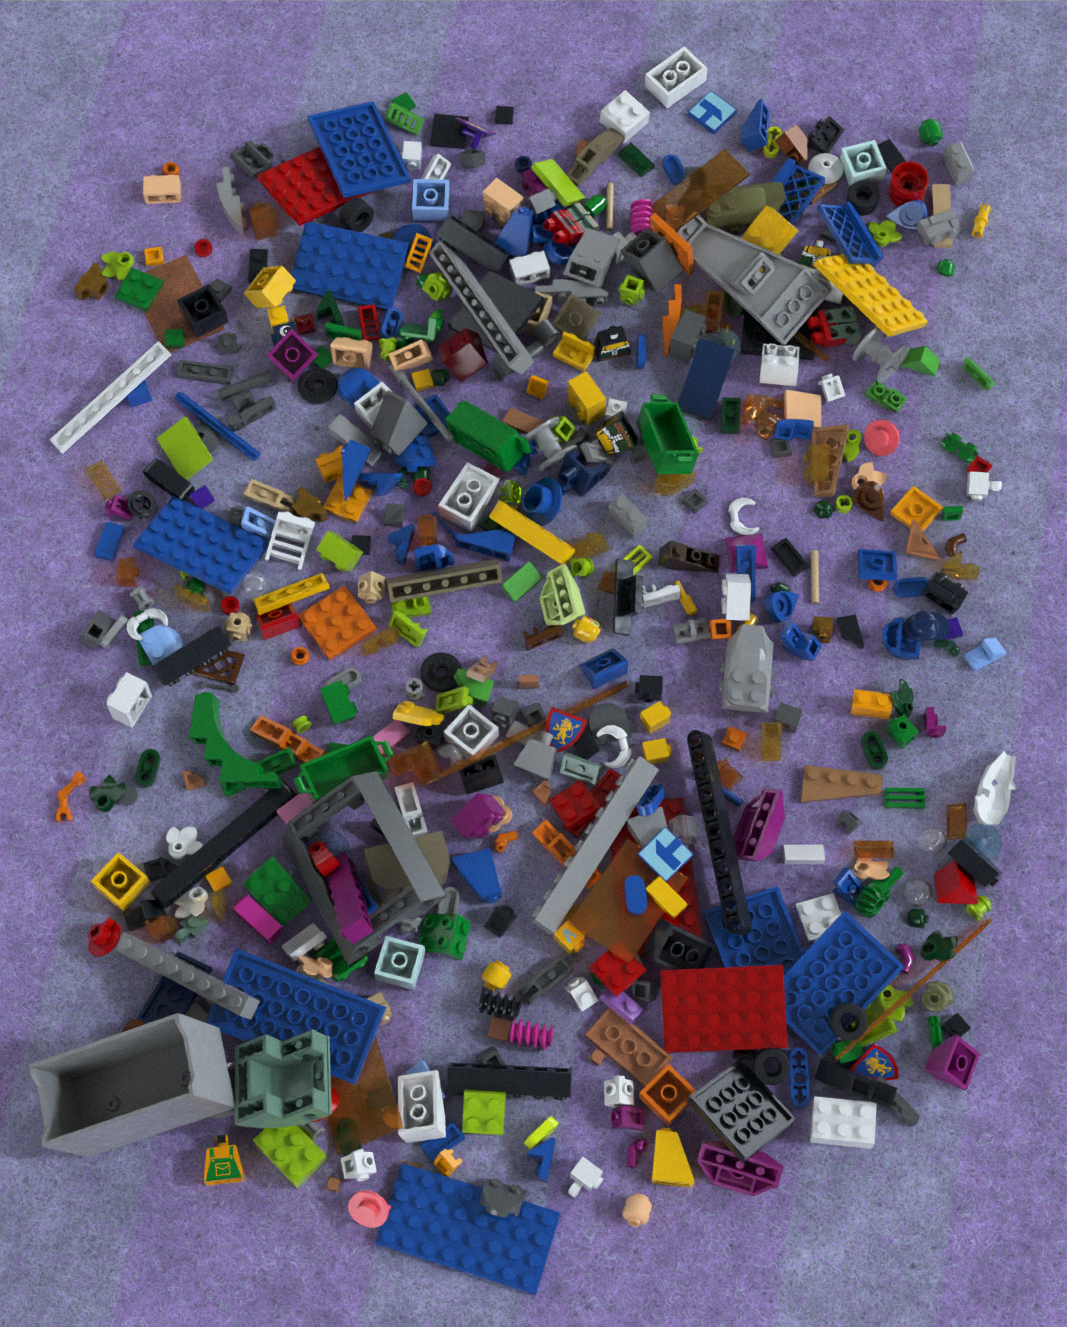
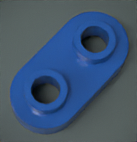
[379,307,403,339]

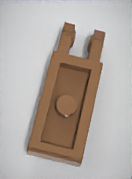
[466,657,498,683]

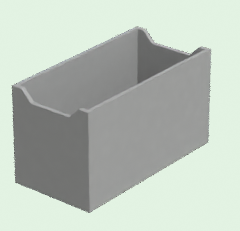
[29,1013,235,1157]

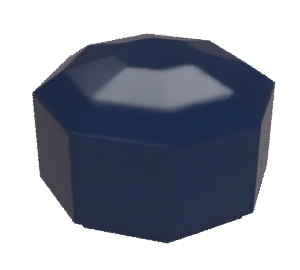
[515,156,532,173]

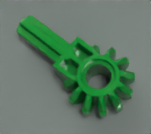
[855,867,904,919]

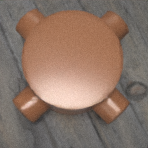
[589,1048,607,1066]
[325,1176,342,1193]

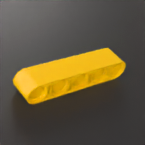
[489,500,576,565]

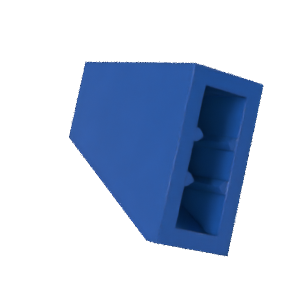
[494,207,533,257]
[451,848,502,904]

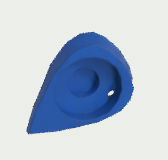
[886,200,927,230]
[544,239,576,265]
[764,591,799,623]

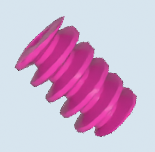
[630,199,653,236]
[510,1019,554,1051]

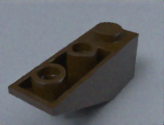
[658,540,719,573]

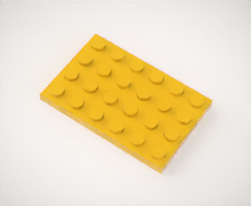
[813,254,928,337]

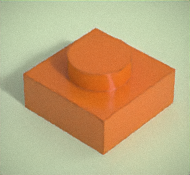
[721,726,747,752]

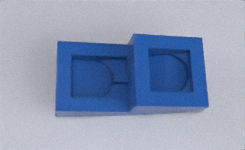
[774,419,814,441]

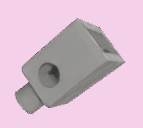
[514,731,557,781]
[626,806,668,850]

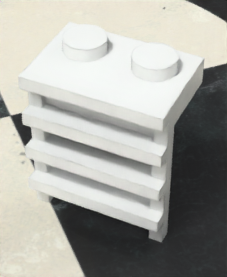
[265,512,315,570]

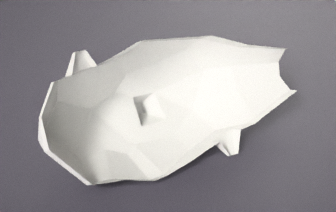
[973,748,1016,825]

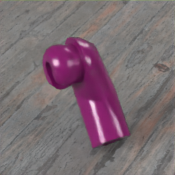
[896,943,914,974]
[627,1139,648,1168]

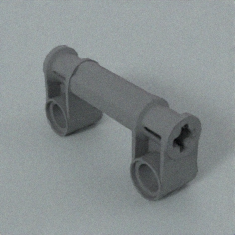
[492,319,560,382]

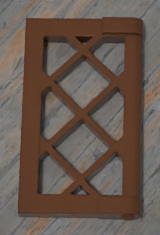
[189,641,245,685]

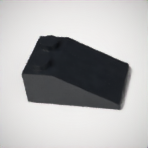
[642,917,717,970]

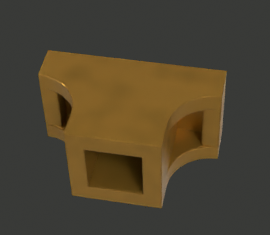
[74,262,109,301]
[291,486,328,523]

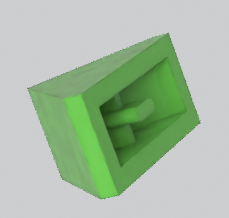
[901,346,940,376]

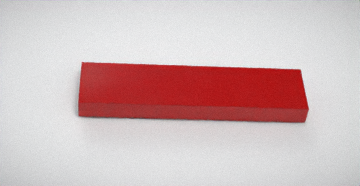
[562,768,621,839]

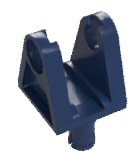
[558,447,611,497]

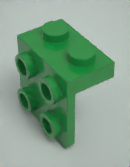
[399,309,445,342]
[418,913,470,960]
[312,938,368,982]

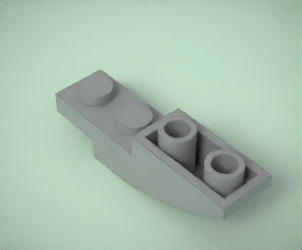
[217,167,247,235]
[535,279,608,306]

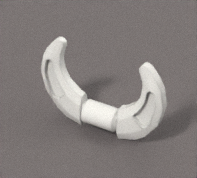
[728,498,759,536]
[127,608,168,641]
[596,725,631,768]

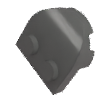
[230,141,274,179]
[588,703,632,745]
[479,1178,527,1217]

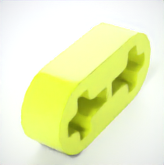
[763,127,782,159]
[524,1116,559,1150]

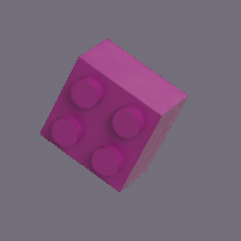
[265,329,318,382]
[450,793,506,839]

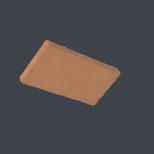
[584,1008,673,1087]

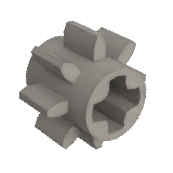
[398,915,422,935]

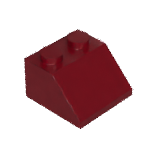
[438,328,488,382]

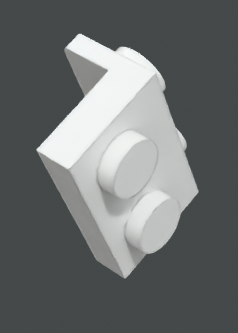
[282,923,327,963]

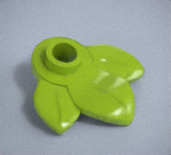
[868,220,903,247]
[101,251,134,281]
[844,429,862,463]
[881,985,914,1022]

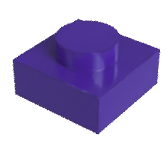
[943,617,963,641]

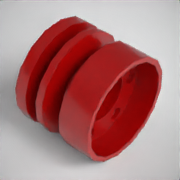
[888,161,929,207]

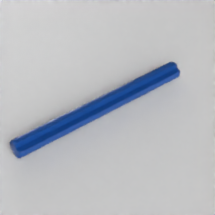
[175,392,260,461]

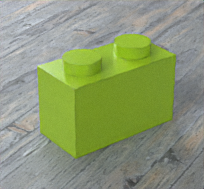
[316,531,363,572]

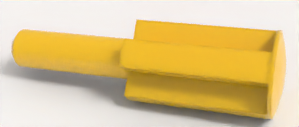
[674,580,698,616]

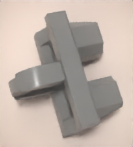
[672,618,711,645]

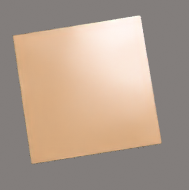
[784,390,821,428]

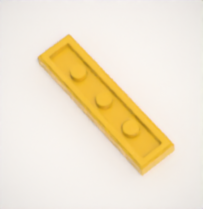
[252,573,330,615]

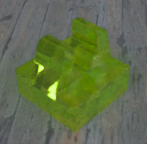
[500,479,521,504]

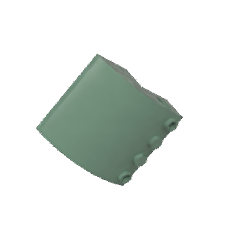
[235,1030,332,1128]

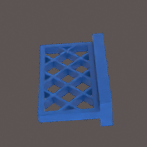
[771,158,826,226]
[816,202,884,267]

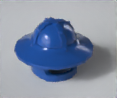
[522,477,563,526]

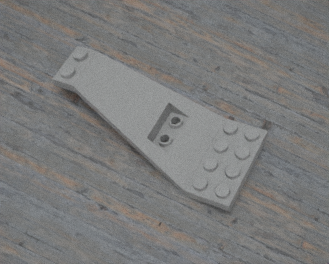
[676,212,830,346]

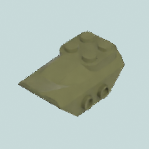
[701,182,786,235]

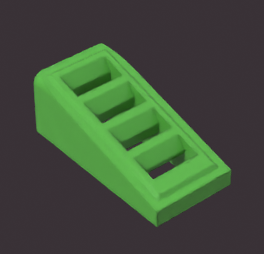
[384,103,425,135]

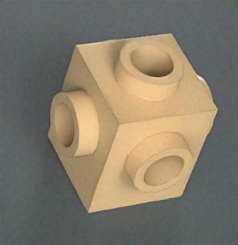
[358,571,386,603]
[224,612,253,642]

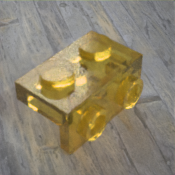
[803,444,830,486]

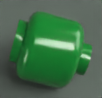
[918,119,943,146]

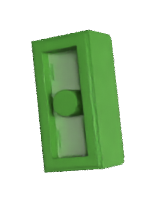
[962,357,997,391]
[502,562,542,602]

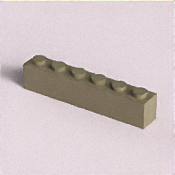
[386,558,503,602]

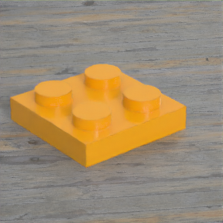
[323,477,372,524]
[890,485,943,532]

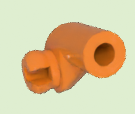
[493,830,518,853]

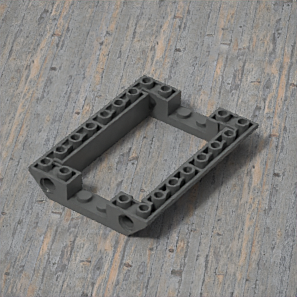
[282,771,447,965]

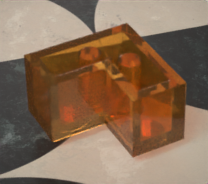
[388,740,444,787]

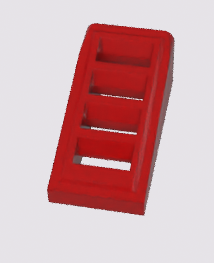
[357,304,381,342]

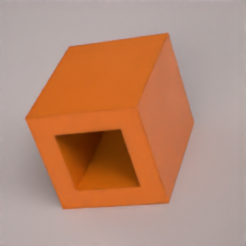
[708,619,732,640]

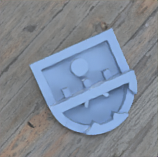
[139,625,183,665]

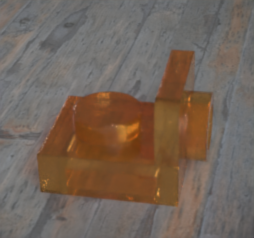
[717,758,743,791]

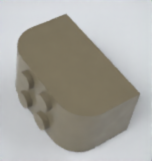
[363,831,450,902]

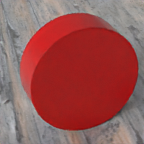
[194,239,213,257]
[413,478,432,497]
[220,596,240,616]

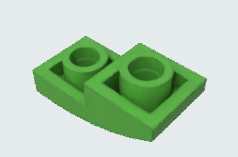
[864,379,907,413]

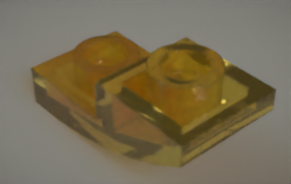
[173,584,211,613]
[361,627,399,657]

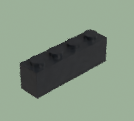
[436,214,510,274]
[152,625,231,687]

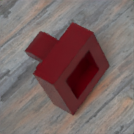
[294,313,316,335]

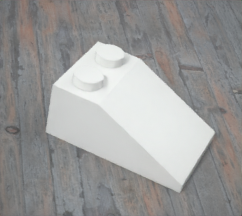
[438,462,499,532]
[398,1070,446,1143]

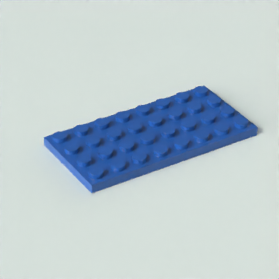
[205,948,387,1085]
[375,1163,561,1295]

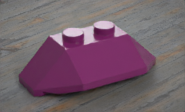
[733,788,785,862]
[697,1140,784,1196]

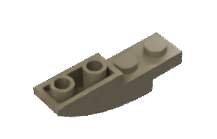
[566,128,625,187]

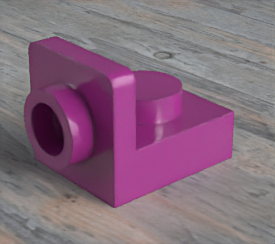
[105,494,133,521]
[923,707,946,738]
[611,1105,644,1131]

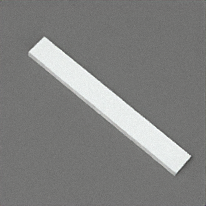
[50,341,171,454]

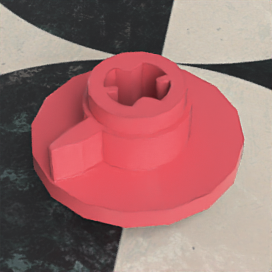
[864,419,901,456]
[348,1190,391,1228]

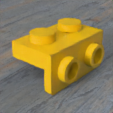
[553,331,595,372]

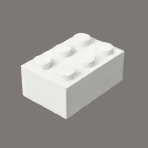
[645,46,707,109]
[810,1096,877,1149]

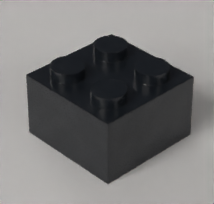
[177,284,228,338]

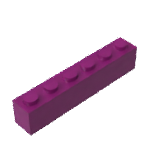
[326,852,373,945]

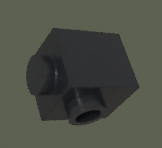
[635,675,663,703]
[415,725,445,752]

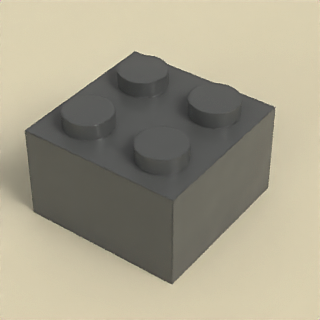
[669,309,707,364]

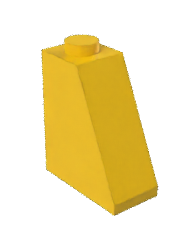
[651,1127,694,1188]

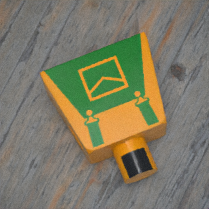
[204,1135,246,1186]

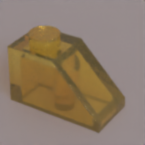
[654,471,696,496]

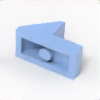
[241,506,276,540]
[964,638,1007,672]

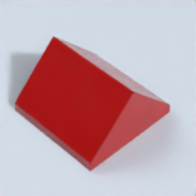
[254,603,300,640]
[934,860,978,904]

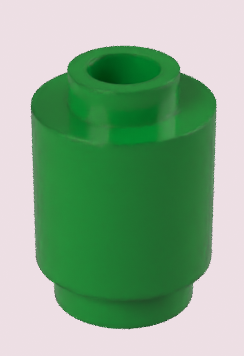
[582,194,607,219]

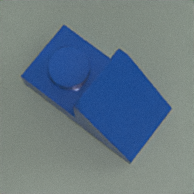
[361,472,402,496]
[387,524,415,565]
[832,867,864,908]
[527,1137,556,1183]

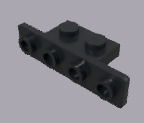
[613,559,644,635]

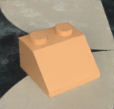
[331,337,373,370]

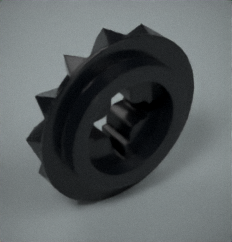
[126,490,156,519]

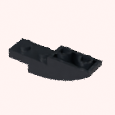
[814,1059,898,1108]

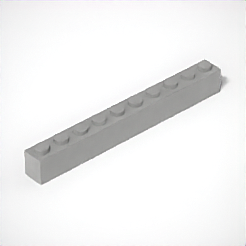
[429,241,534,374]
[531,756,659,935]

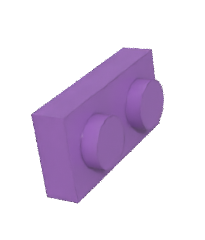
[599,989,644,1025]

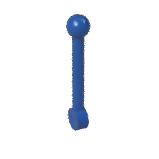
[430,512,459,539]

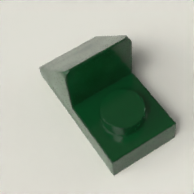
[316,290,344,326]

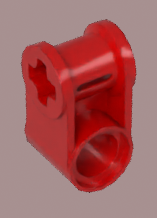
[308,841,341,877]

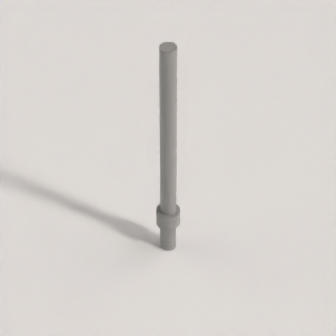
[389,364,453,441]

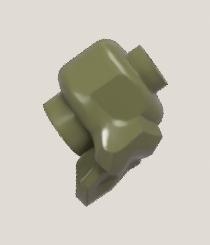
[922,981,955,1013]

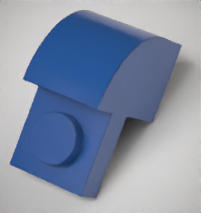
[779,621,822,661]

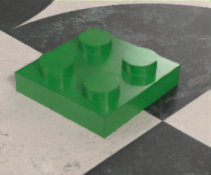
[115,267,164,312]

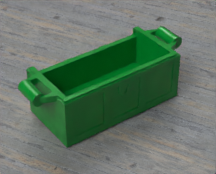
[636,394,699,474]
[445,400,531,472]
[293,735,394,804]

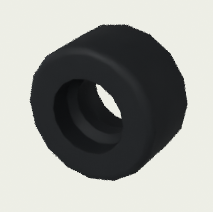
[846,181,879,216]
[339,197,374,232]
[829,1002,868,1041]
[753,1048,790,1085]

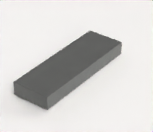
[176,359,234,385]

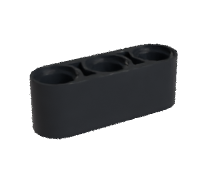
[143,458,195,502]

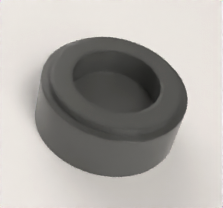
[119,785,138,806]

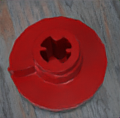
[88,917,121,957]

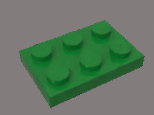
[242,856,313,928]

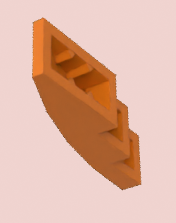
[662,284,682,356]
[250,715,327,763]
[531,819,603,889]

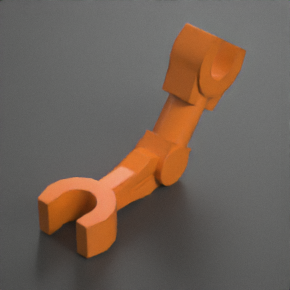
[56,771,87,823]

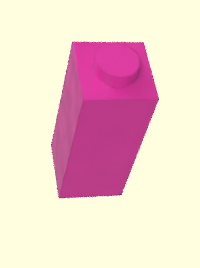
[234,895,283,945]

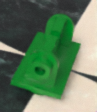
[940,432,979,463]

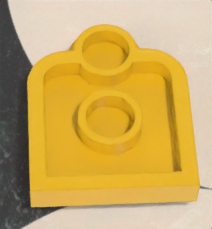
[392,701,444,726]

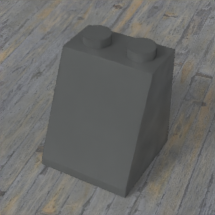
[620,228,683,293]
[370,390,428,456]

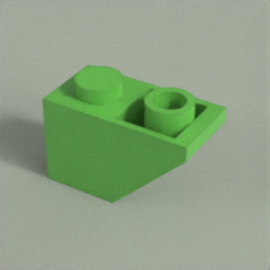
[454,668,494,707]

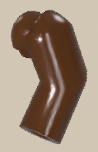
[945,533,967,557]

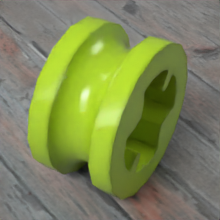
[835,495,853,513]
[292,715,312,734]

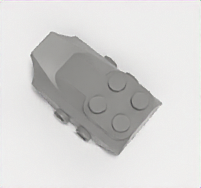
[719,624,775,713]

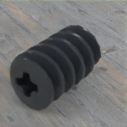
[478,987,523,1021]

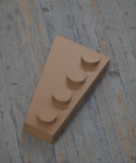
[812,424,849,498]
[800,765,883,804]

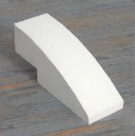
[394,782,428,837]

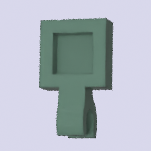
[174,914,209,945]

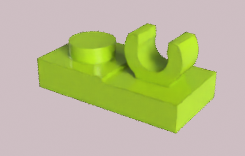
[391,596,431,618]
[388,610,428,648]
[435,686,473,714]

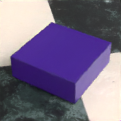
[189,485,215,509]

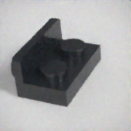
[807,116,845,154]

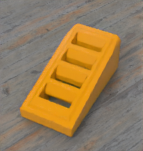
[404,233,433,273]

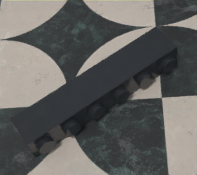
[447,1062,572,1100]

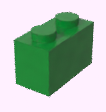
[320,680,358,727]

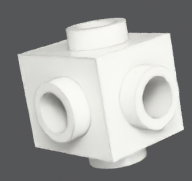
[604,1075,634,1108]
[341,1149,377,1181]

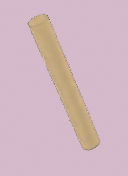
[606,183,614,231]
[811,550,819,604]

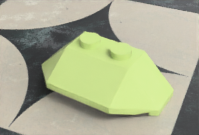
[539,563,586,626]

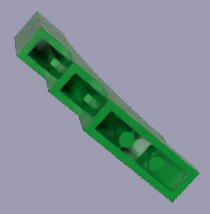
[189,692,283,788]

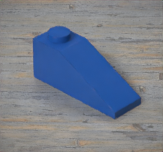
[740,99,769,152]
[341,439,371,502]
[456,530,516,562]

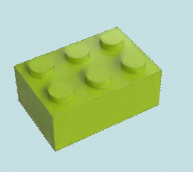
[253,1125,328,1189]

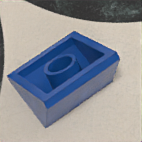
[580,648,628,689]

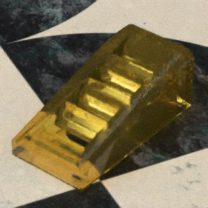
[86,460,122,500]

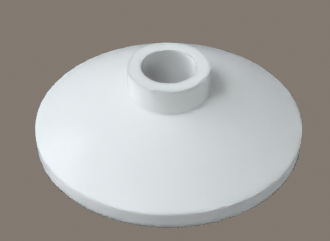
[808,153,844,184]

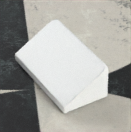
[421,153,452,180]
[783,845,825,864]

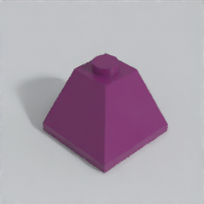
[725,533,768,573]
[924,1035,980,1091]

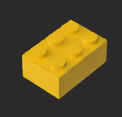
[741,205,799,272]

